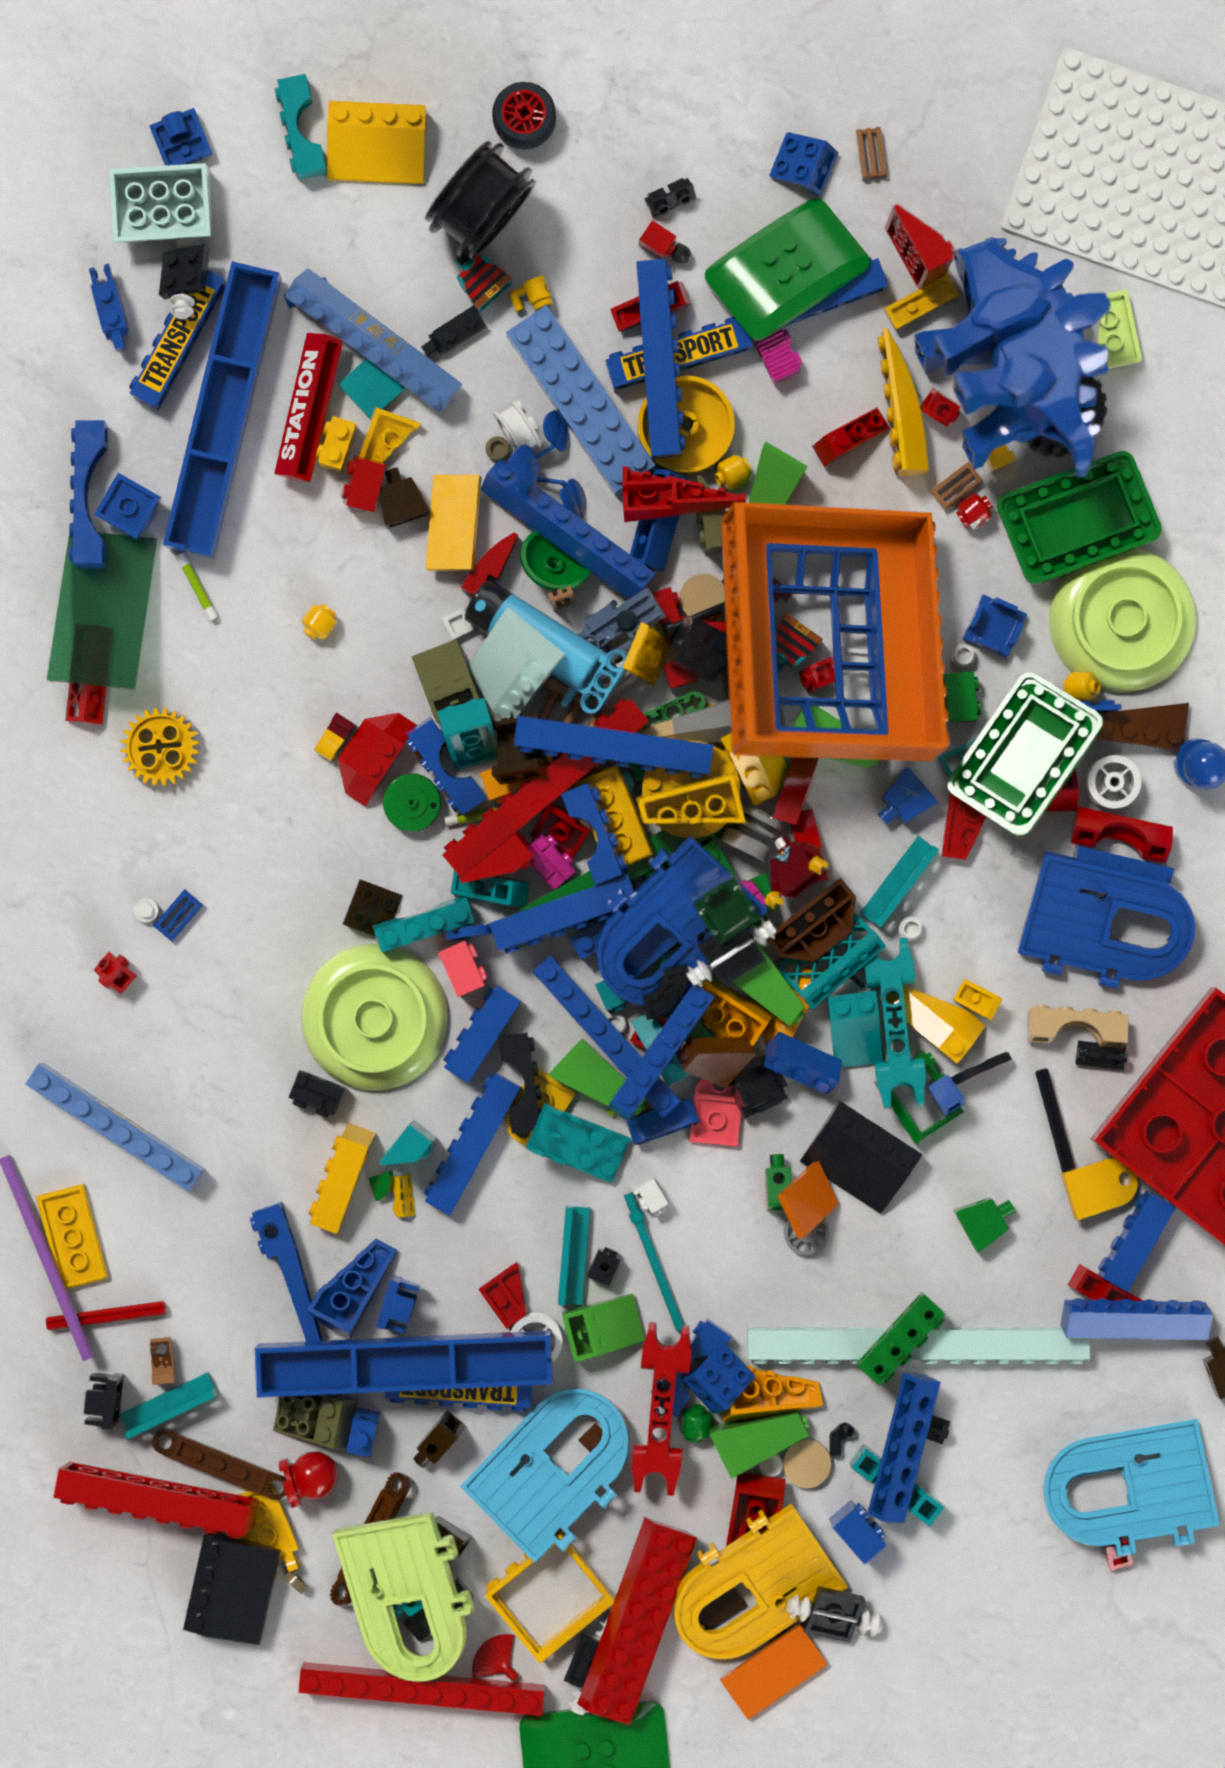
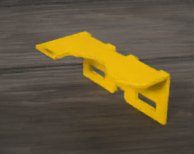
[391,1174,416,1217]

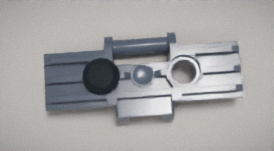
[577,587,666,664]

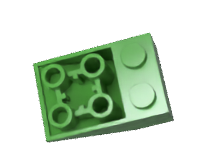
[562,1293,645,1362]

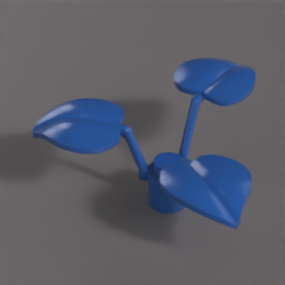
[505,409,585,519]

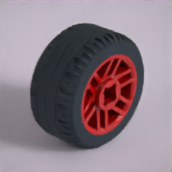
[492,82,556,149]

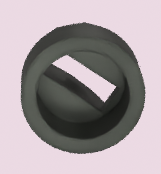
[671,243,691,264]

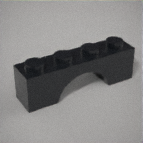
[498,1032,542,1134]

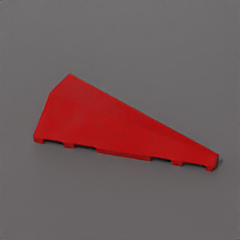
[622,466,746,522]

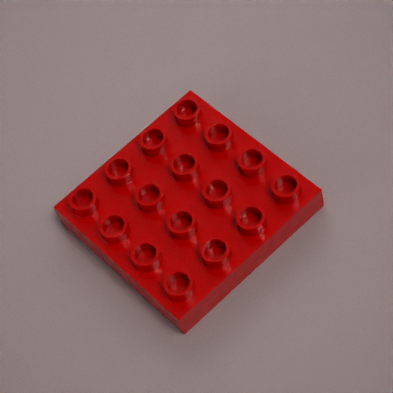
[1090,987,1225,1247]

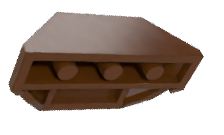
[766,877,856,962]

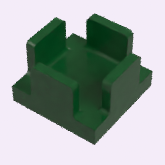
[693,877,762,945]

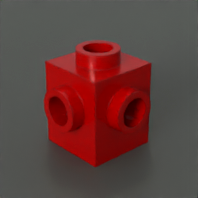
[94,952,137,994]

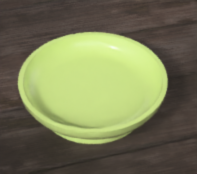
[1049,548,1196,693]
[301,944,449,1091]

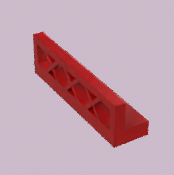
[65,625,113,725]

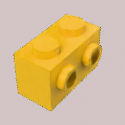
[316,416,358,473]

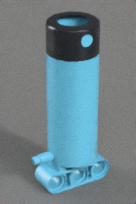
[464,580,629,714]

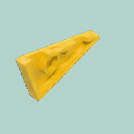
[359,407,420,462]

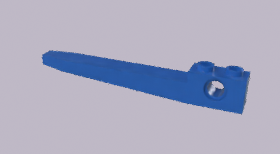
[250,1201,323,1341]

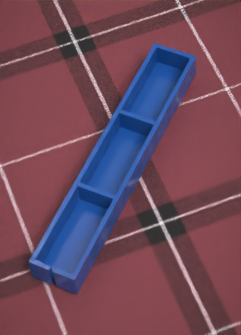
[163,261,282,559]
[254,1330,553,1397]

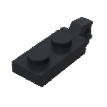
[421,306,487,357]

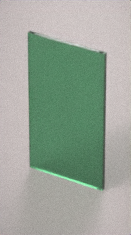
[47,532,157,690]

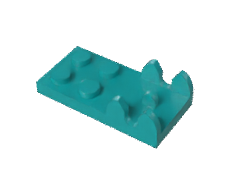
[526,1103,631,1183]

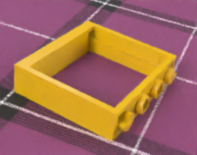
[484,1529,615,1664]

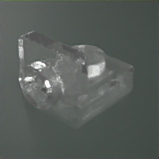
[1010,831,1043,866]

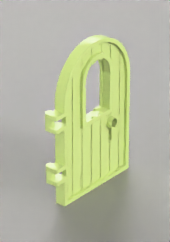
[332,1512,474,1682]

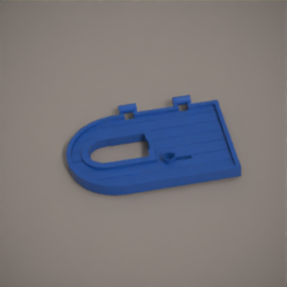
[596,835,768,1005]
[1017,851,1195,989]

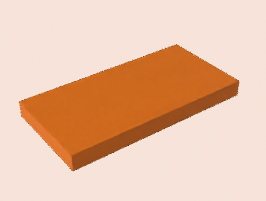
[720,1623,828,1720]

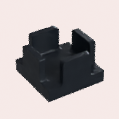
[728,1054,788,1119]
[84,1373,124,1430]

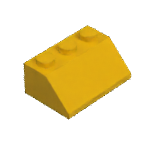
[720,733,789,807]

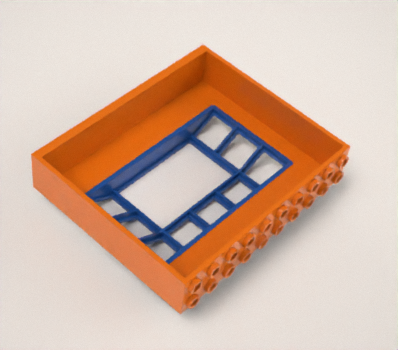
[721,502,950,761]

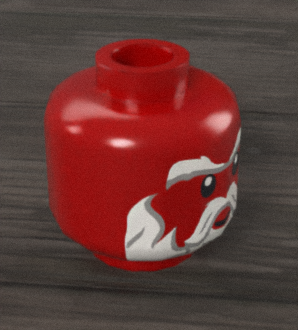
[956,493,993,529]

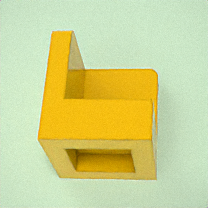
[986,444,1016,473]

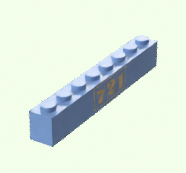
[285,268,462,413]
[25,1063,205,1191]

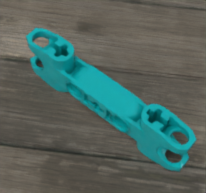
[865,938,926,1109]

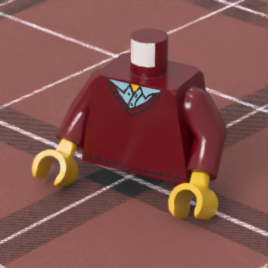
[765,836,829,909]

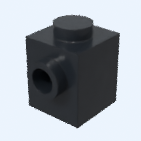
[587,1246,621,1287]

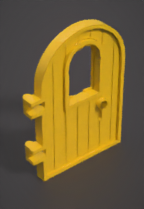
[672,1503,848,1659]

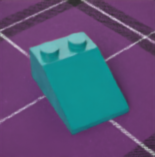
[437,698,497,771]
[826,990,883,1068]

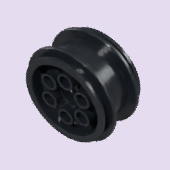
[425,141,536,260]

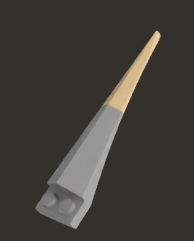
[636,686,786,743]

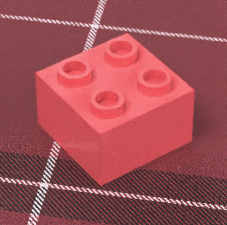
[438,940,489,997]

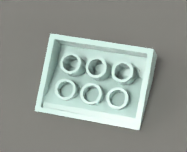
[109,163,211,243]
[467,608,565,719]

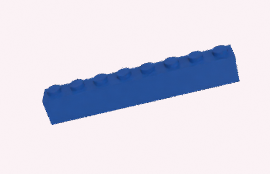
[636,259,686,459]
[481,459,656,599]
[514,716,714,778]
[532,955,682,1118]

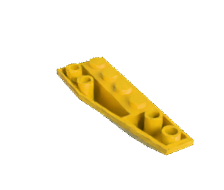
[877,328,929,477]

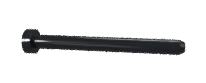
[662,601,725,639]

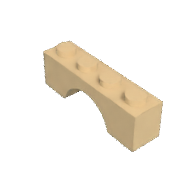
[1027,1005,1128,1049]

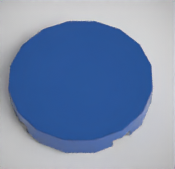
[445,924,492,942]

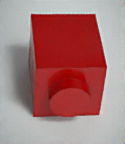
[639,220,678,259]

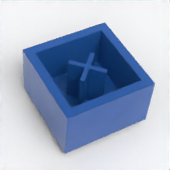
[829,1500,887,1565]

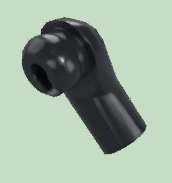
[829,1422,854,1456]

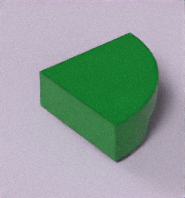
[368,1170,394,1201]

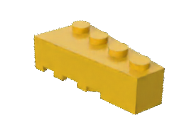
[636,773,746,823]
[308,1123,376,1234]

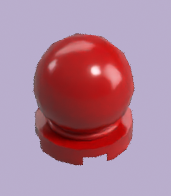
[278,1451,339,1508]

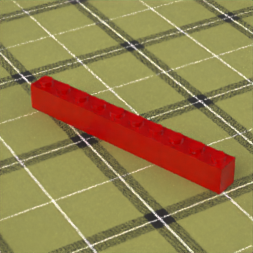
[442,698,649,877]
[298,1662,545,1716]

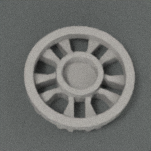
[784,1218,830,1255]

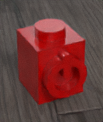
[920,387,960,427]

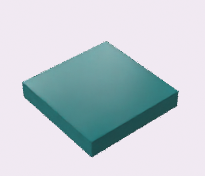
[338,358,407,420]

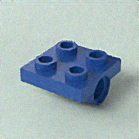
[149,108,213,166]

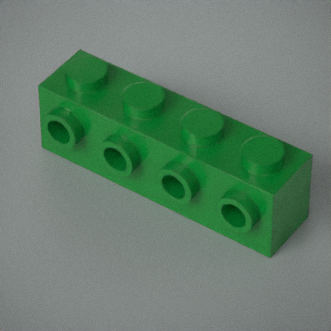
[856,1292,946,1386]

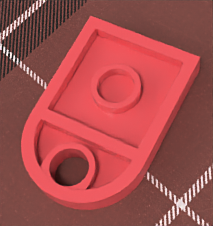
[689,1078,741,1147]

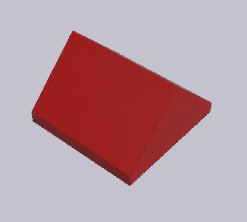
[530,803,591,859]

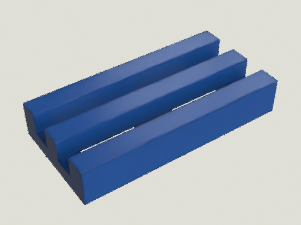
[153,889,204,942]

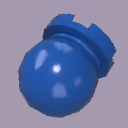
[1174,738,1225,790]

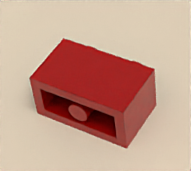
[341,455,386,512]

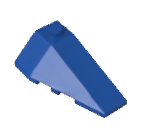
[307,1239,397,1339]

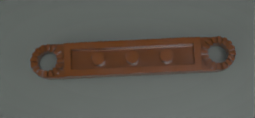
[152,1429,287,1500]
[330,1472,411,1606]

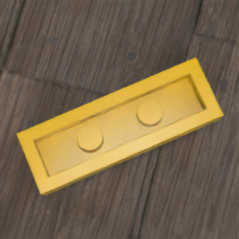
[884,274,960,331]

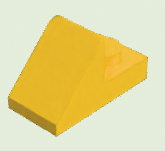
[953,979,1003,1020]

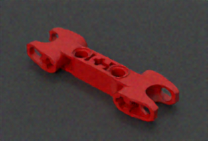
[632,1322,692,1496]

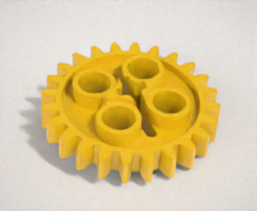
[120,708,200,786]

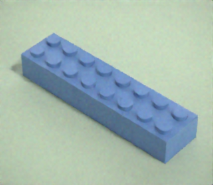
[506,305,656,496]

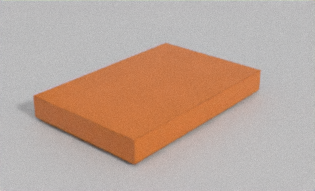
[778,1161,839,1239]

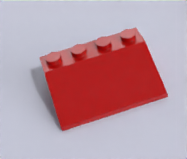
[885,204,955,290]

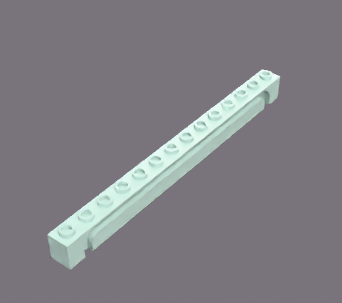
[747,1327,1090,1364]

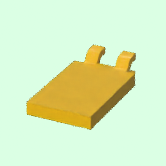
[239,1482,300,1578]

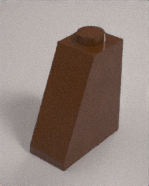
[676,1037,756,1088]

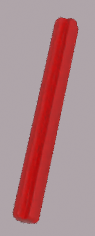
[46,1301,166,1330]

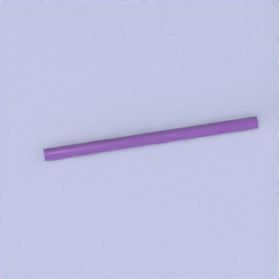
[0,1155,94,1361]

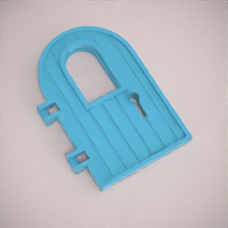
[460,1389,630,1563]
[1043,1419,1220,1557]

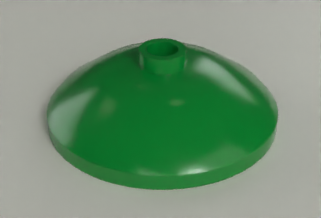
[520,531,590,592]

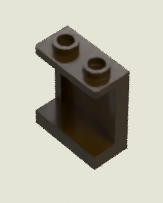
[492,714,546,785]

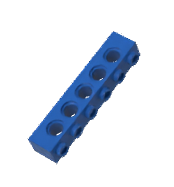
[867,1372,941,1523]

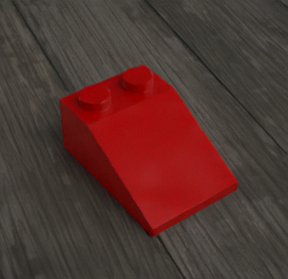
[726,1472,786,1546]

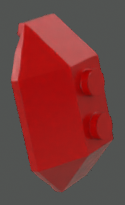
[338,713,417,807]

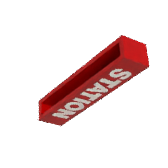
[274,333,343,482]

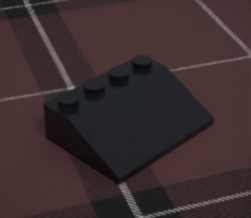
[800,1100,923,1214]
[183,1531,281,1645]

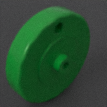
[383,773,442,832]

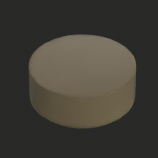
[485,436,510,462]
[284,1571,307,1594]

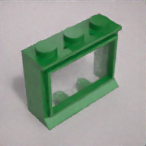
[874,1050,964,1144]

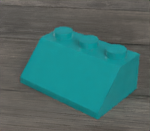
[378,1120,436,1166]

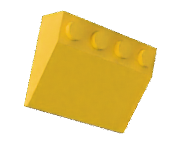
[327,101,427,185]

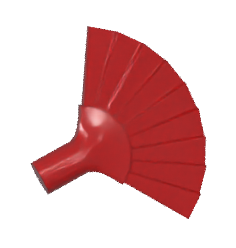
[472,1634,519,1682]

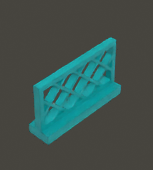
[775,912,886,1010]

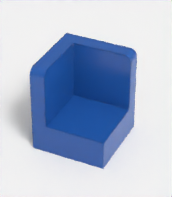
[927,1075,965,1117]

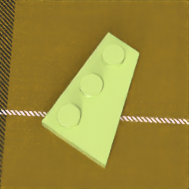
[1097,289,1142,369]

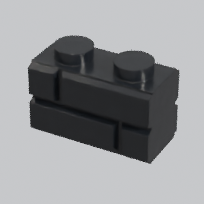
[288,1070,346,1118]

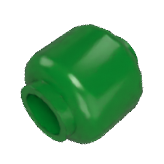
[679,1404,713,1443]

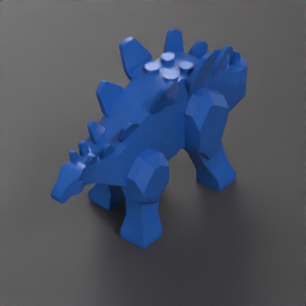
[915,237,1110,477]

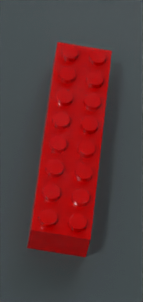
[53,1461,259,1538]
[577,1517,698,1725]

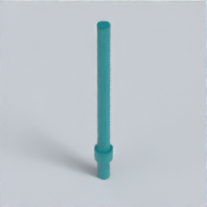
[623,1192,684,1331]

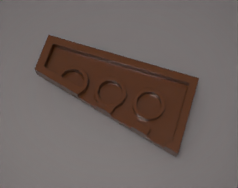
[1095,703,1189,751]

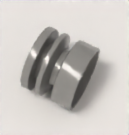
[719,805,783,863]

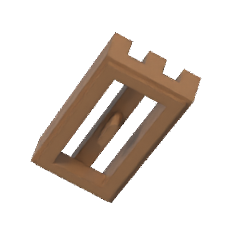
[856,127,887,179]
[930,461,983,511]
[547,586,576,610]

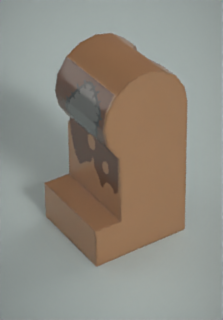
[150,1337,177,1385]

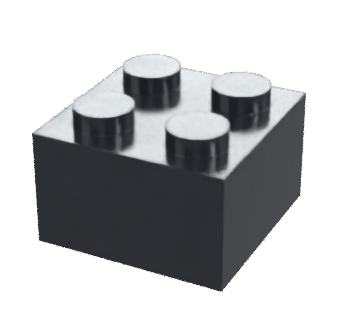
[664,617,728,682]

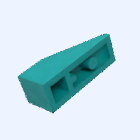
[451,870,530,906]
[631,1013,689,1087]

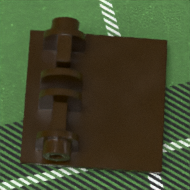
[342,879,403,936]
[698,1587,746,1630]

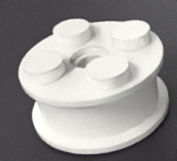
[493,400,544,451]
[1084,755,1141,809]
[511,1312,563,1363]

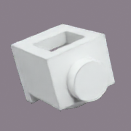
[633,1177,669,1217]

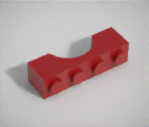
[652,587,698,690]
[1071,806,1173,864]

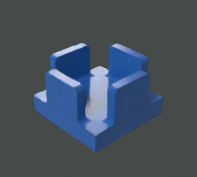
[94,473,161,540]
[962,594,1027,659]
[376,1275,420,1334]

